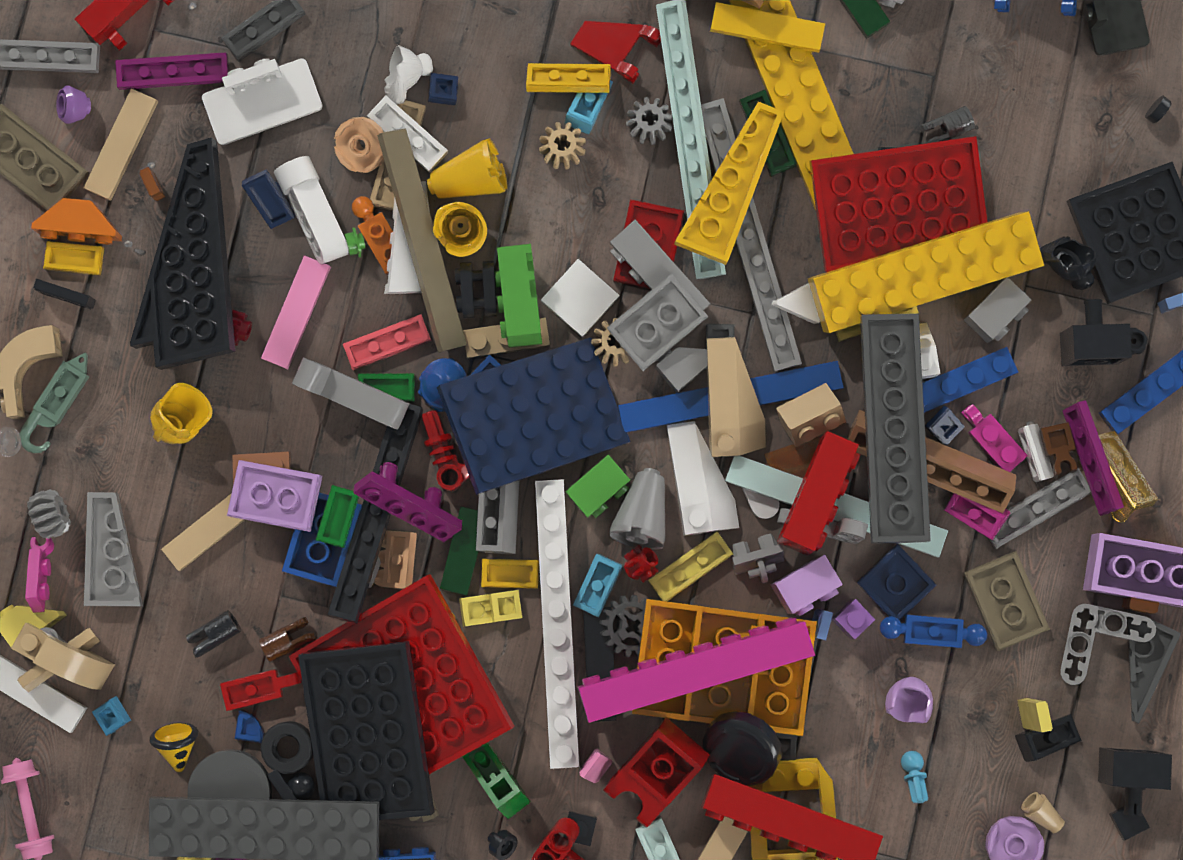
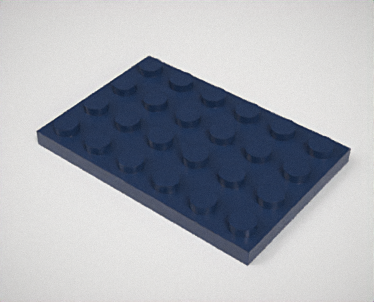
[437,337,631,495]

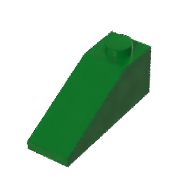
[462,742,531,819]

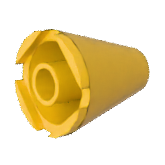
[427,138,508,199]

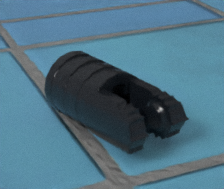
[186,610,241,658]

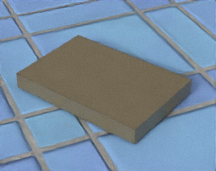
[963,551,1050,651]

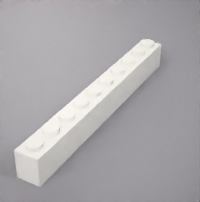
[535,479,579,769]

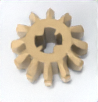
[539,122,586,170]
[591,318,629,367]

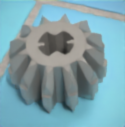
[626,97,673,145]
[27,489,71,539]

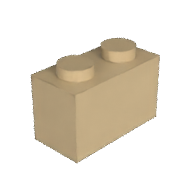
[776,383,846,447]

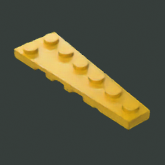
[674,102,784,265]

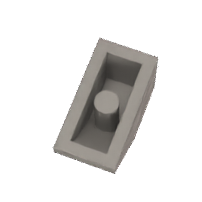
[655,347,707,393]

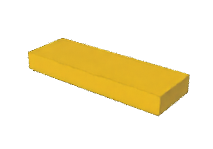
[526,63,611,93]

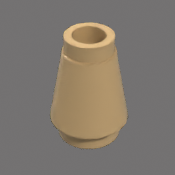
[1021,792,1065,834]

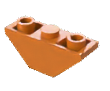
[31,198,122,245]

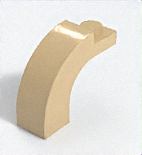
[0,325,63,420]
[11,623,115,690]

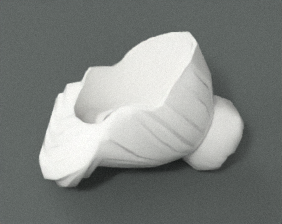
[384,45,433,105]

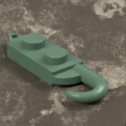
[19,353,90,454]

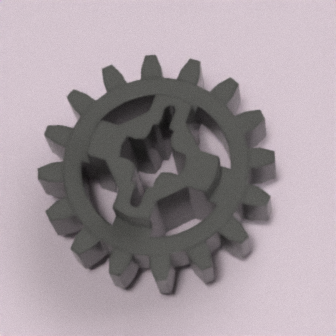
[599,595,646,657]

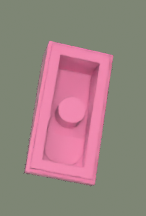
[579,749,612,783]

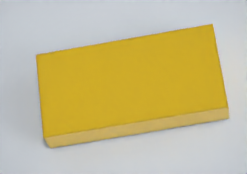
[43,241,104,275]
[481,559,539,589]

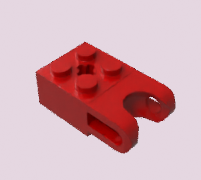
[603,717,710,828]

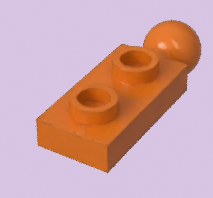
[352,196,393,275]

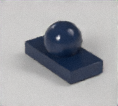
[242,169,295,229]

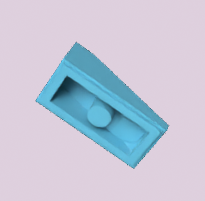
[565,80,613,134]
[573,554,624,617]

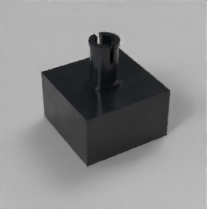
[1060,299,1132,366]
[1098,747,1172,816]

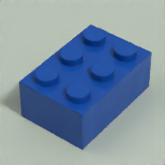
[282,492,362,587]

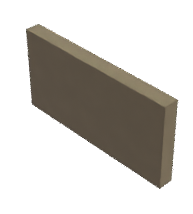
[0,104,89,210]

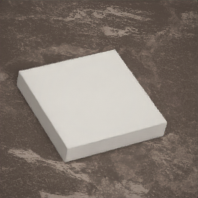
[541,259,620,338]

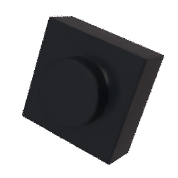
[563,811,597,846]

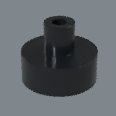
[487,830,518,860]

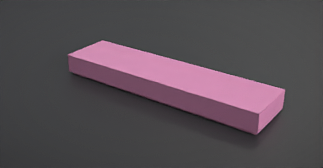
[261,256,331,370]

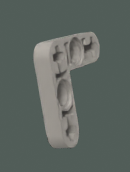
[777,508,868,544]
[1061,604,1156,685]

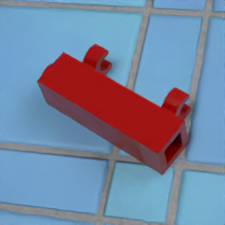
[74,0,174,51]

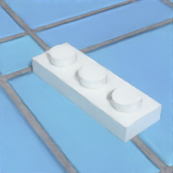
[367,95,448,173]

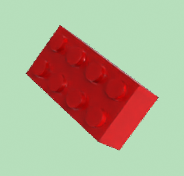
[777,431,860,556]

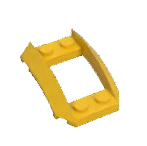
[749,758,838,860]

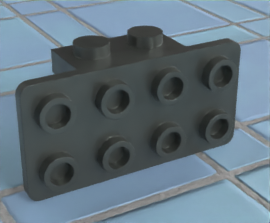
[1083,0,1150,56]

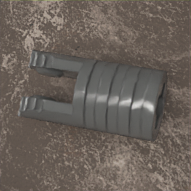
[920,106,975,143]

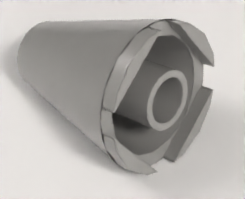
[609,468,665,550]

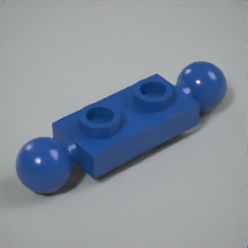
[880,615,987,648]

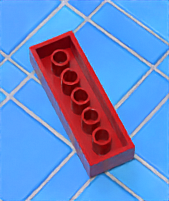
[701,774,883,860]

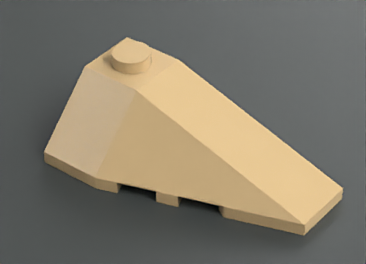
[707,337,766,457]

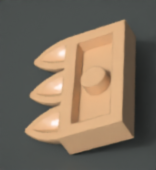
[374,530,417,589]

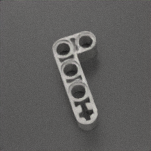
[292,357,409,430]

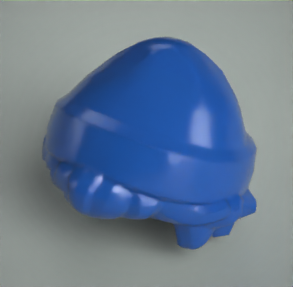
[418,358,467,412]

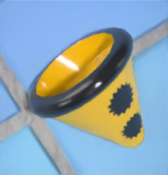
[149,723,199,772]

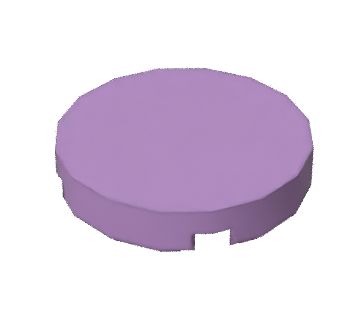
[985,816,1044,860]

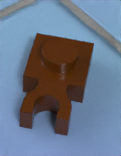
[1039,422,1078,475]

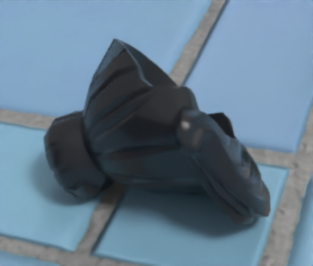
[1040,236,1096,290]

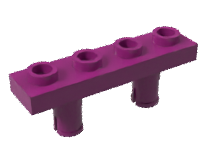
[353,462,462,542]

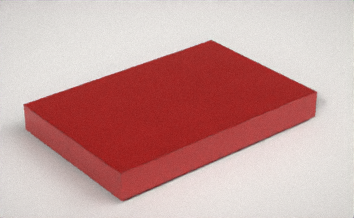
[613,199,685,289]

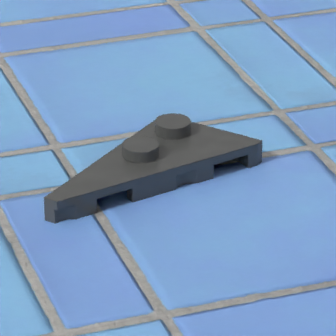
[1127,610,1181,724]

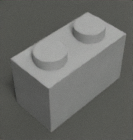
[964,277,1031,343]

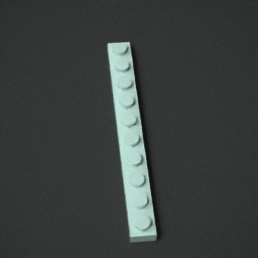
[656,0,726,279]

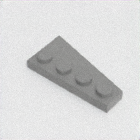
[84,492,143,606]

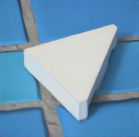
[772,283,820,324]

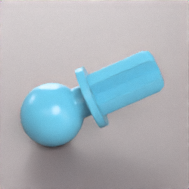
[901,751,928,803]

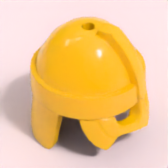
[433,202,487,257]
[150,383,213,444]

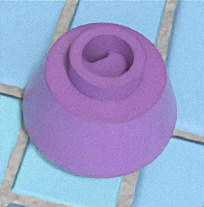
[56,85,91,124]

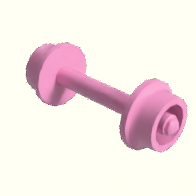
[1,758,54,860]

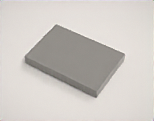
[607,273,708,371]

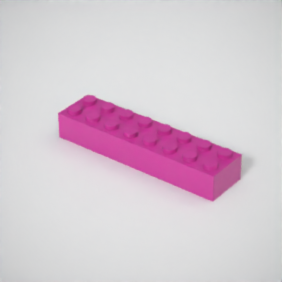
[577,617,815,723]

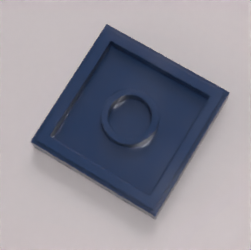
[856,544,937,620]

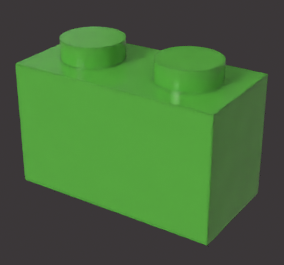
[565,455,630,519]

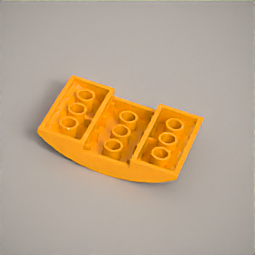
[632,599,817,736]

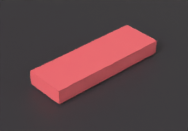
[343,314,432,371]

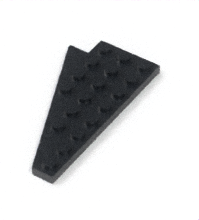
[130,137,235,370]

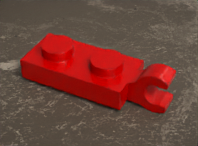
[220,669,302,711]

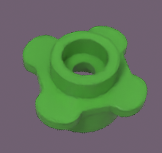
[344,227,366,258]

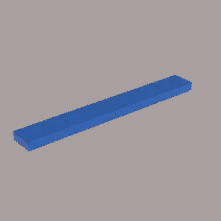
[618,361,844,433]

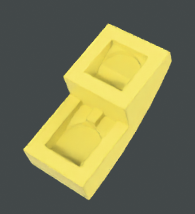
[459,590,522,627]

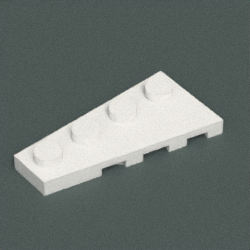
[384,181,430,294]

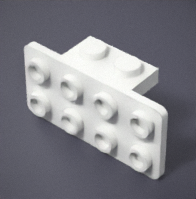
[202,59,323,145]

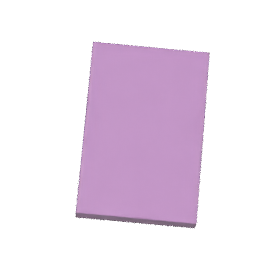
[227,460,322,532]

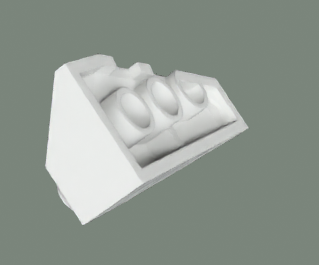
[667,421,739,536]

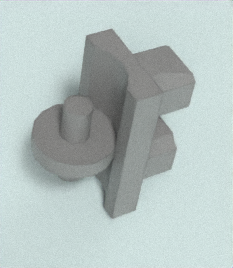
[732,533,784,583]

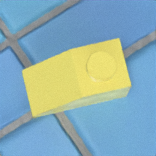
[0,605,67,650]

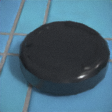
[702,711,782,786]

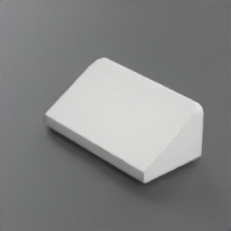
[1018,424,1054,482]

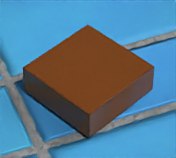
[139,167,165,201]
[1122,597,1159,614]

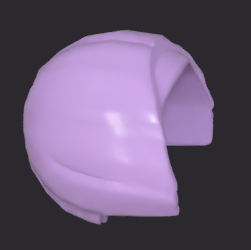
[885,677,933,723]

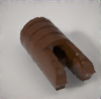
[259,617,316,662]

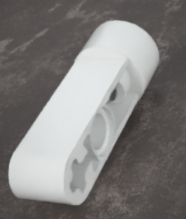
[274,156,349,264]

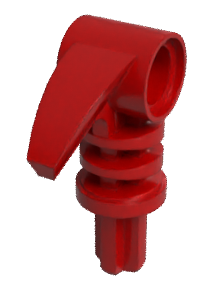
[422,410,470,491]

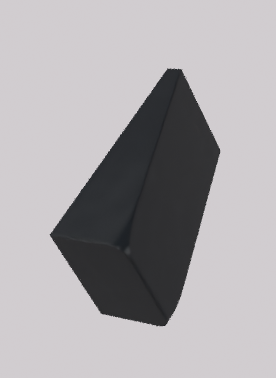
[1015,714,1082,762]

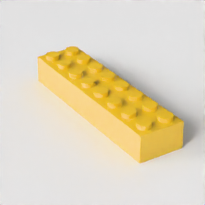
[807,211,1044,333]

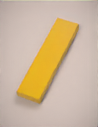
[710,2,825,53]

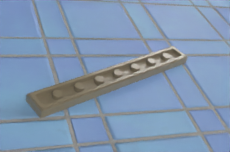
[377,128,467,353]

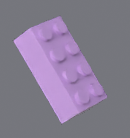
[1083,533,1183,608]

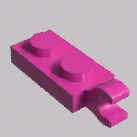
[961,404,1028,472]
[25,537,54,613]

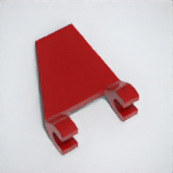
[570,21,661,84]

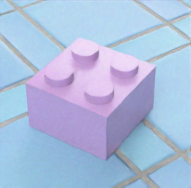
[770,555,843,616]

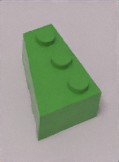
[495,244,542,348]

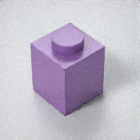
[832,599,875,639]

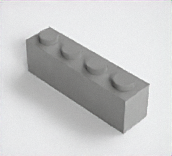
[610,220,710,311]
[476,481,519,554]

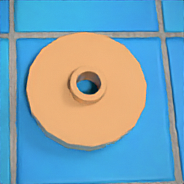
[334,117,384,173]

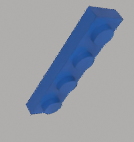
[922,347,1018,413]
[1099,350,1183,435]

